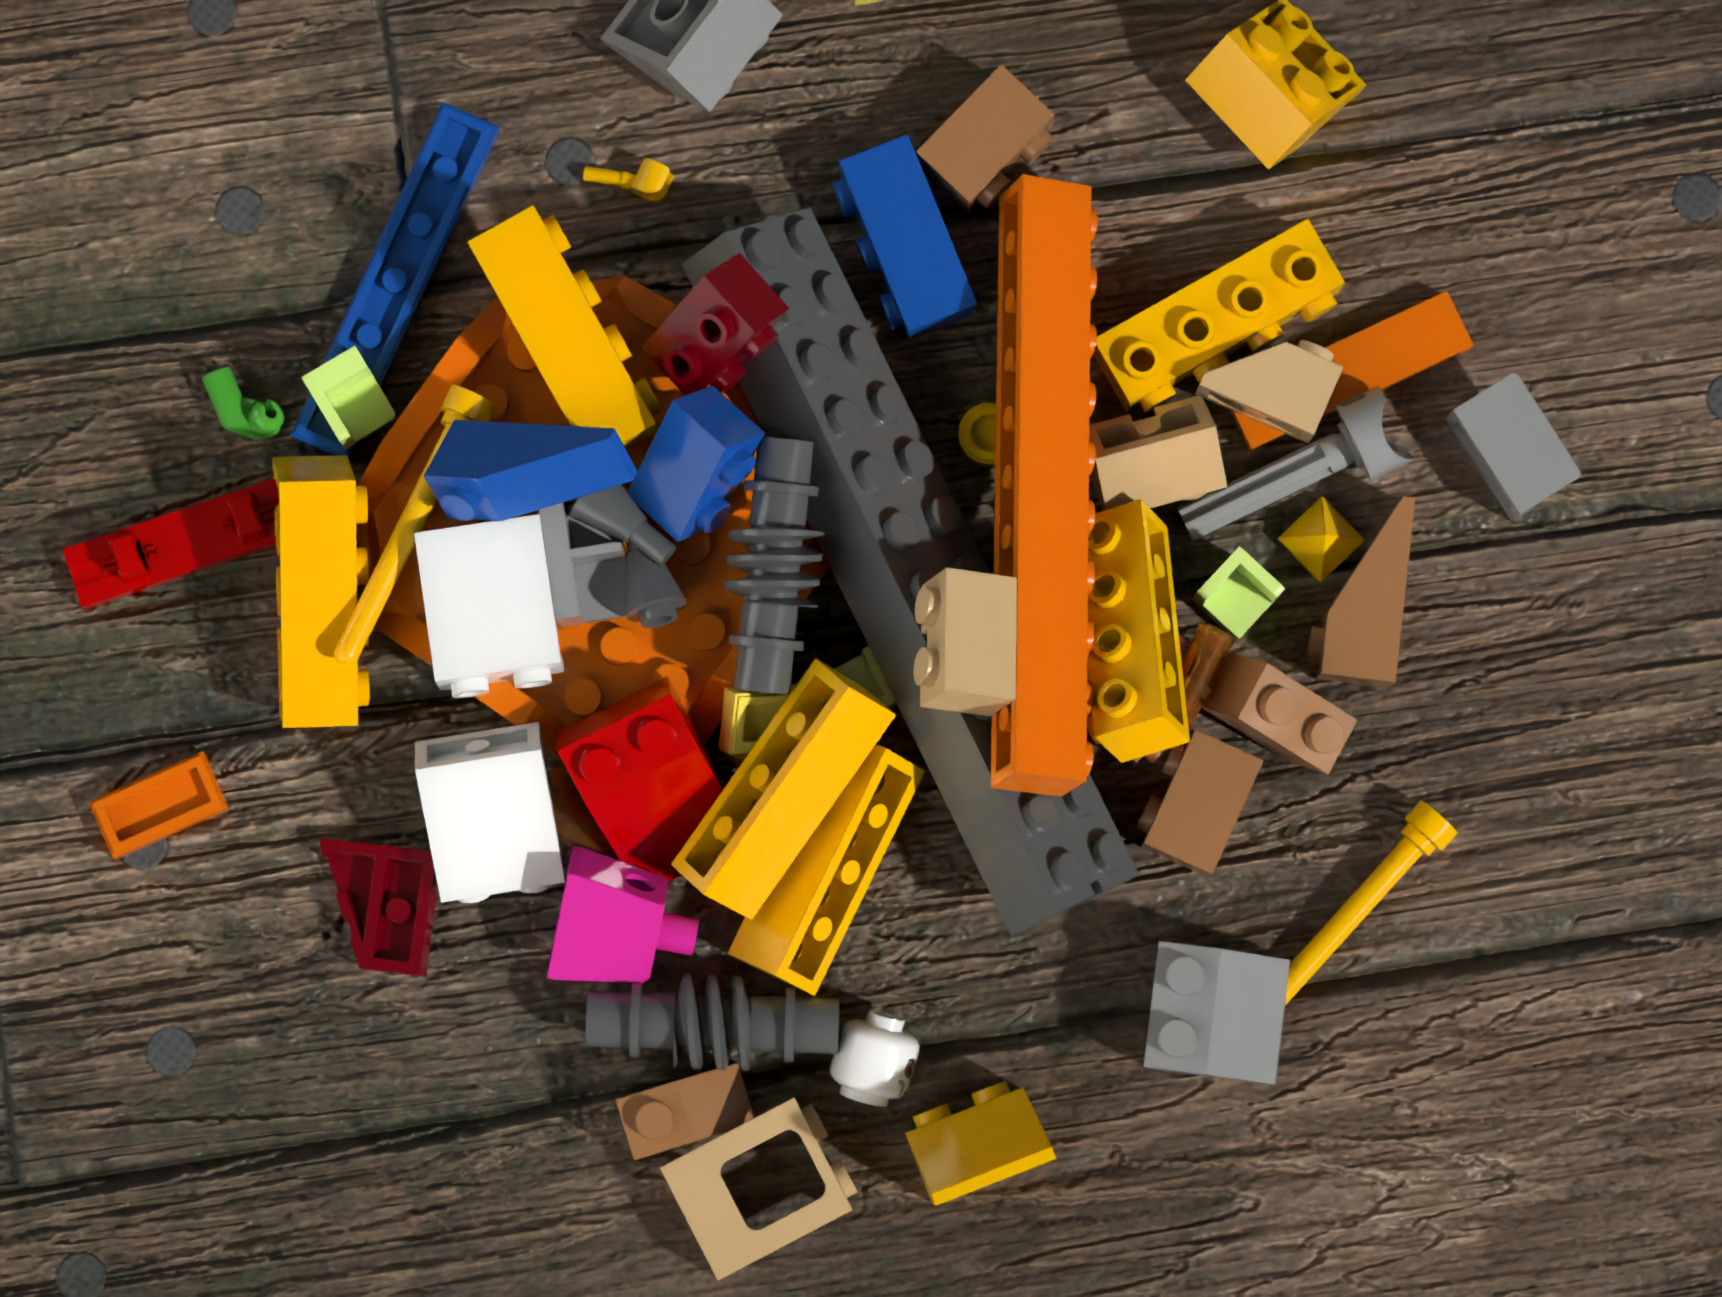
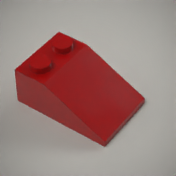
[556,676,725,882]

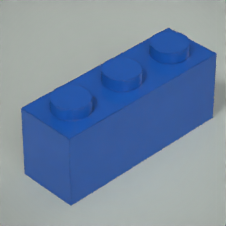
[832,134,977,342]

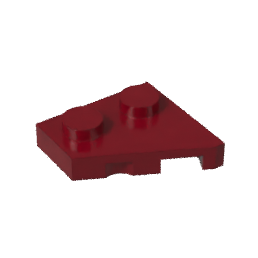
[320,838,438,977]

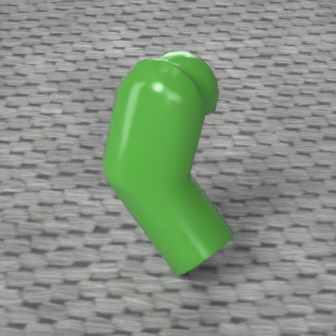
[202,367,285,440]

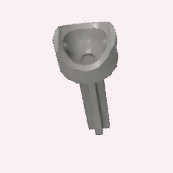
[1177,386,1414,540]

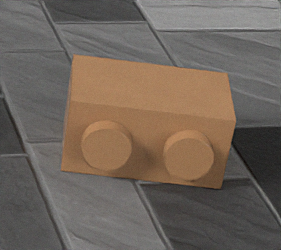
[916,64,1055,214]
[1199,651,1357,775]
[1136,729,1264,878]

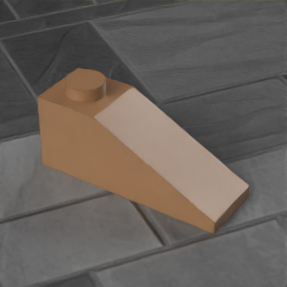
[1306,496,1416,688]

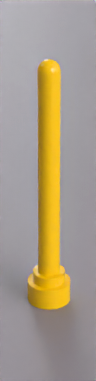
[334,385,496,666]
[1285,800,1458,1006]

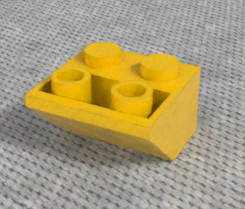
[1185,0,1367,170]

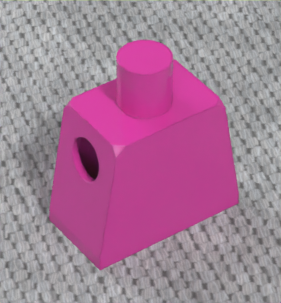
[547,846,699,983]

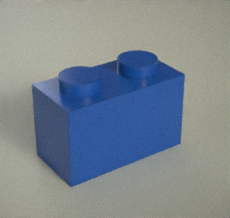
[627,385,765,542]

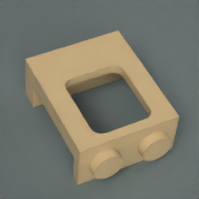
[660,1097,858,1280]

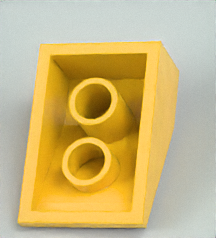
[905,1081,1056,1206]

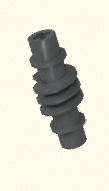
[724,437,825,695]
[586,974,840,1071]

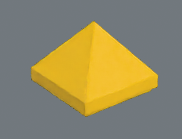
[1277,496,1365,583]

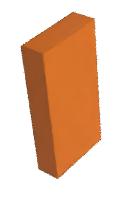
[89,751,230,860]

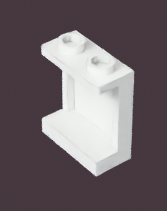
[414,514,564,698]
[415,722,565,903]

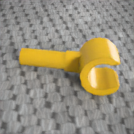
[583,158,674,202]

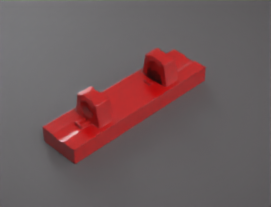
[62,478,279,610]

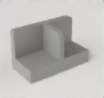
[1445,373,1581,522]
[538,500,626,627]

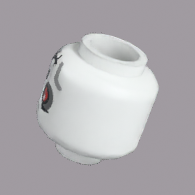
[830,1010,920,1107]

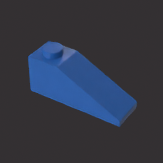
[424,420,638,521]

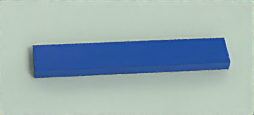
[290,102,500,462]

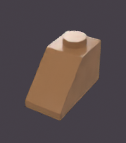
[616,1063,755,1160]

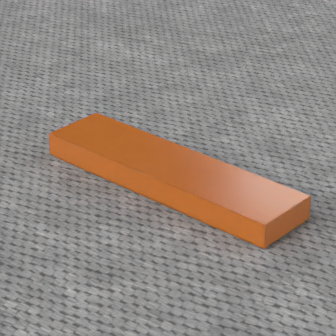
[1229,291,1474,452]

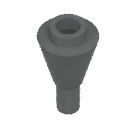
[569,484,677,566]
[626,512,687,628]

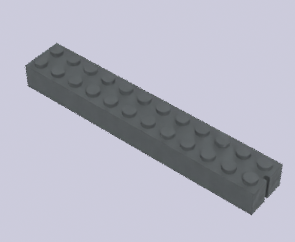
[682,207,1139,937]

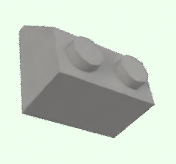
[600,0,783,112]
[1144,941,1291,1085]

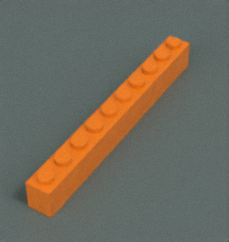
[991,174,1098,797]

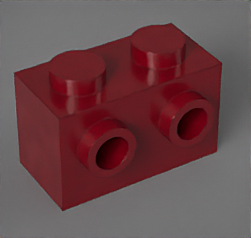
[642,253,790,396]

